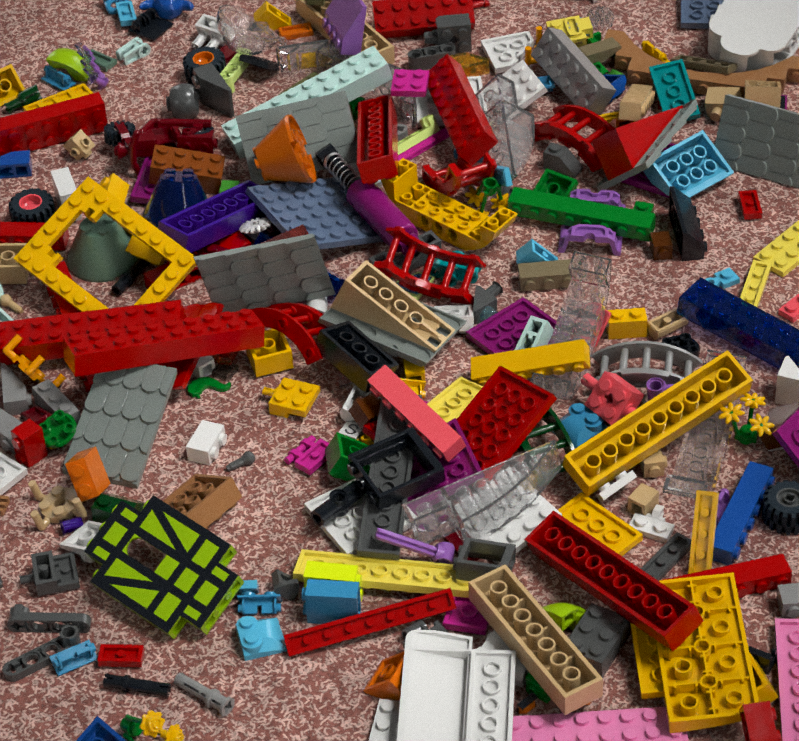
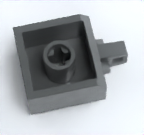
[424,13,472,53]

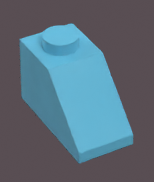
[516,239,558,264]

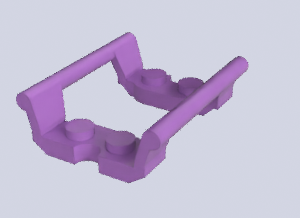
[558,189,626,256]

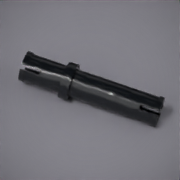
[111,258,150,296]
[103,673,171,698]

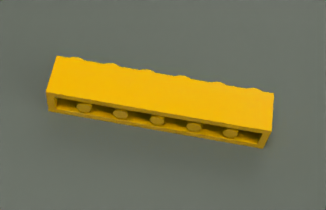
[470,339,590,386]

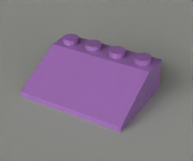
[322,0,367,55]

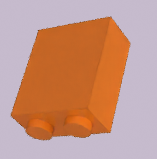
[65,446,111,502]

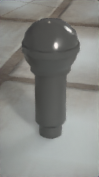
[226,451,255,471]

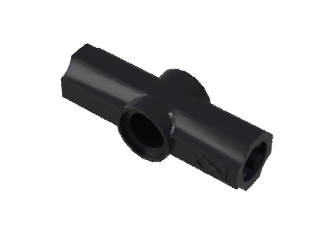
[311,480,366,527]

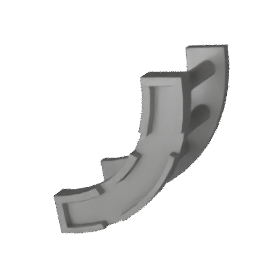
[591,341,703,388]

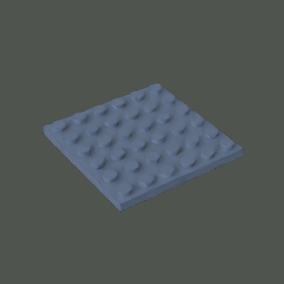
[246,177,383,250]

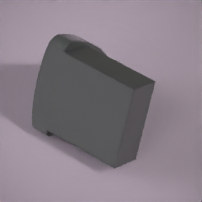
[271,569,299,601]

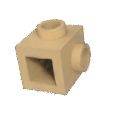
[63,129,95,161]

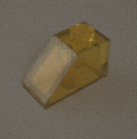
[451,52,489,77]

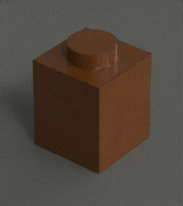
[650,231,673,260]

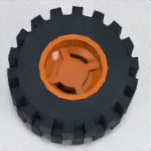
[183,46,226,86]

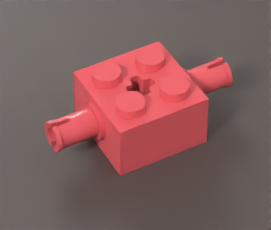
[580,371,645,425]

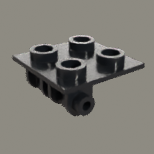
[128,8,174,41]

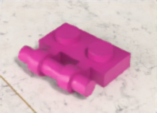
[284,435,329,475]

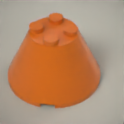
[253,114,317,183]

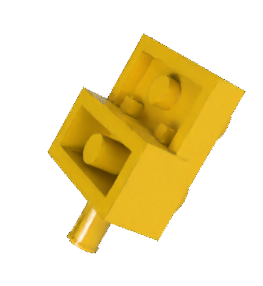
[262,377,320,418]

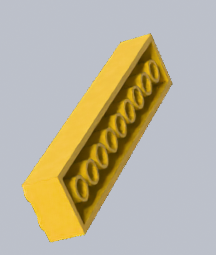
[563,350,753,496]

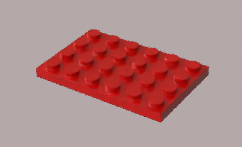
[456,366,557,494]

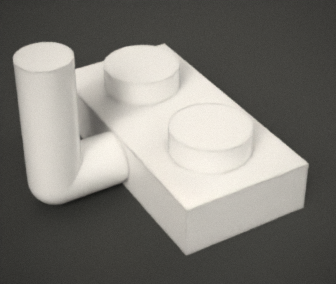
[596,470,637,503]

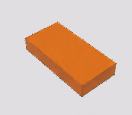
[278,22,314,41]

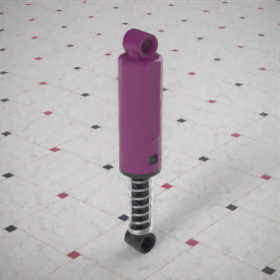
[315,143,419,256]

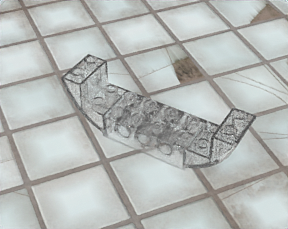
[530,251,612,400]

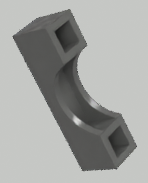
[369,230,441,280]

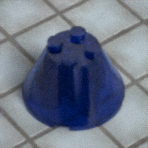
[142,168,208,227]

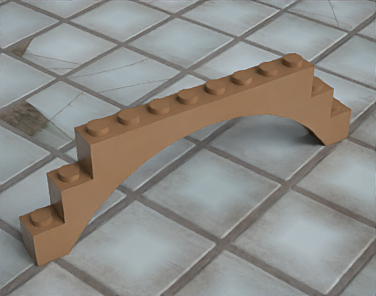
[604,29,799,98]

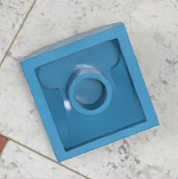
[552,403,607,448]

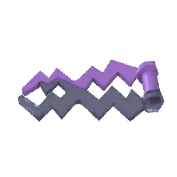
[74,42,109,89]

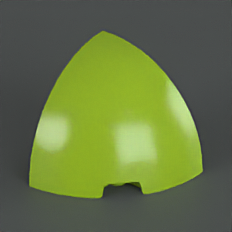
[46,48,92,82]
[542,603,586,631]

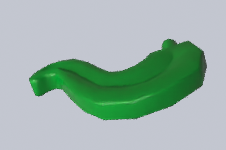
[187,377,231,399]

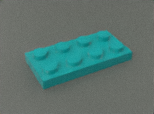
[649,59,701,121]

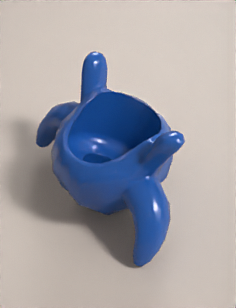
[139,0,194,20]

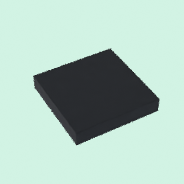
[239,54,285,71]

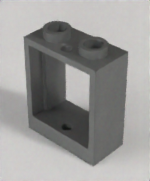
[453,537,516,581]

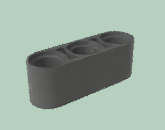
[408,43,456,70]

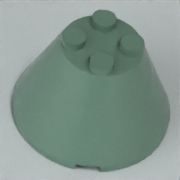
[67,212,139,283]

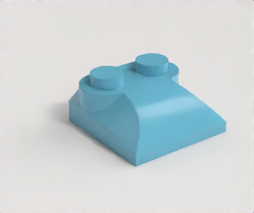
[235,616,287,661]

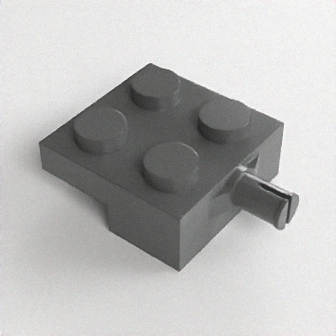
[19,550,80,596]

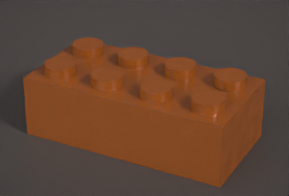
[149,144,225,194]

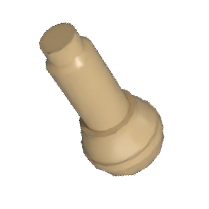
[0,294,24,314]

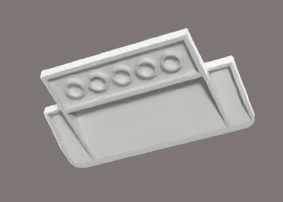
[397,630,516,741]

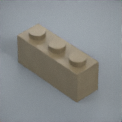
[518,259,577,292]

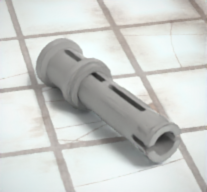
[174,672,235,716]

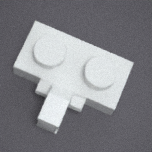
[629,504,674,543]

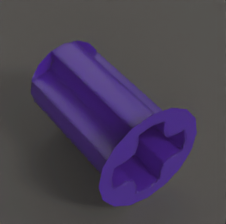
[60,517,83,535]

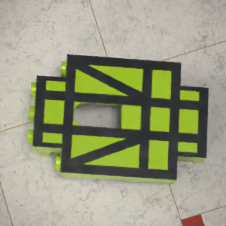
[84,495,244,639]

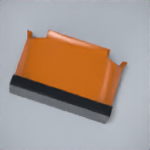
[517,693,538,714]

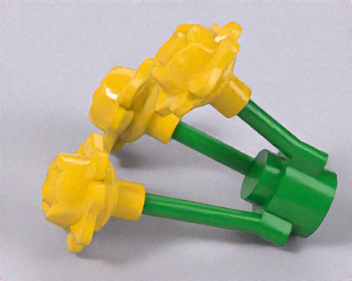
[120,710,184,741]

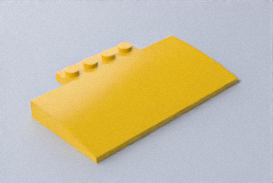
[630,572,759,733]

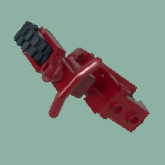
[104,118,218,177]

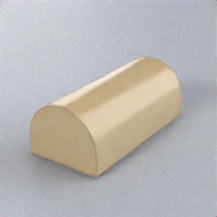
[647,307,689,340]

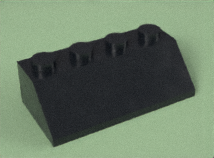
[668,186,707,261]
[316,321,399,393]

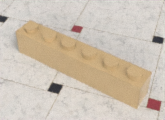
[619,84,656,121]

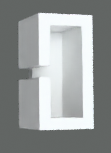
[186,420,227,466]

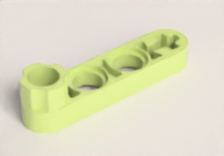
[220,51,251,93]
[398,114,440,155]

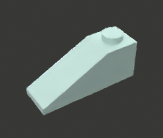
[514,315,554,350]

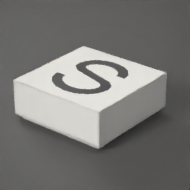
[338,421,364,440]

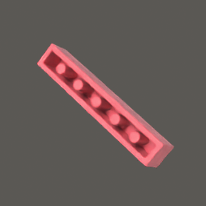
[367,365,466,462]

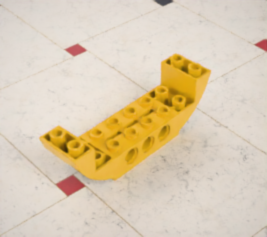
[381,158,518,251]

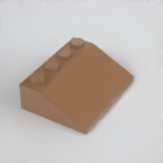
[163,474,242,529]

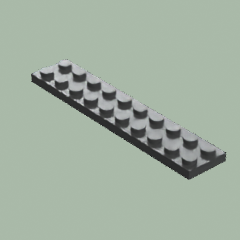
[357,395,422,560]

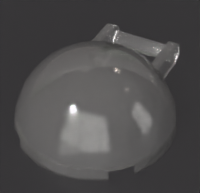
[216,5,287,56]

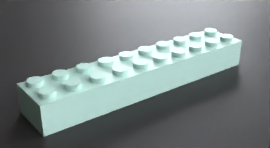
[221,46,393,159]

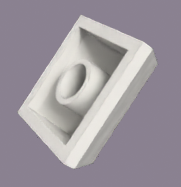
[775,356,799,406]

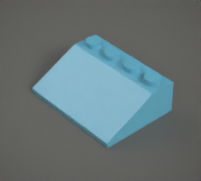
[643,130,734,198]

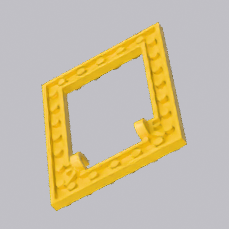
[13,177,196,312]

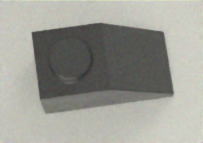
[543,142,583,178]

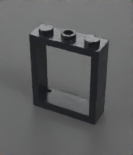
[347,427,444,510]

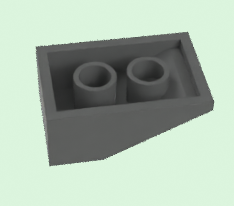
[192,63,235,118]

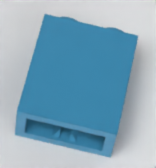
[302,579,361,624]

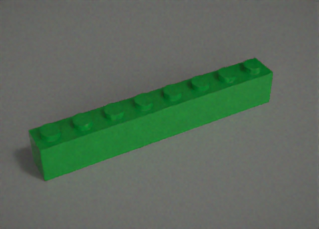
[508,187,655,242]

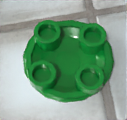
[39,410,76,448]

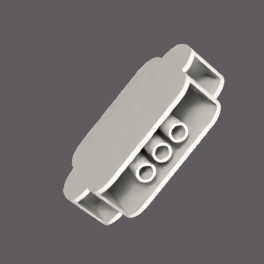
[708,0,799,73]

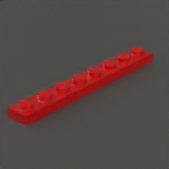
[283,588,457,657]

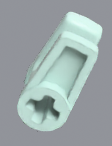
[116,37,151,65]

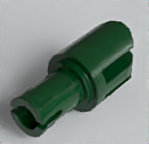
[4,85,42,114]

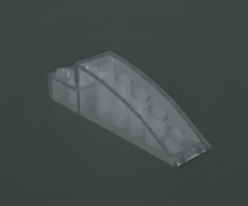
[475,73,535,196]
[402,440,562,544]

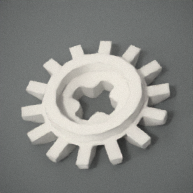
[239,217,272,234]

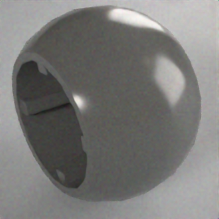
[166,83,199,119]

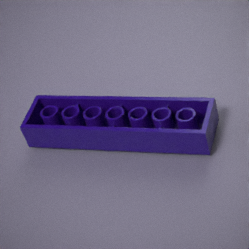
[158,180,267,253]

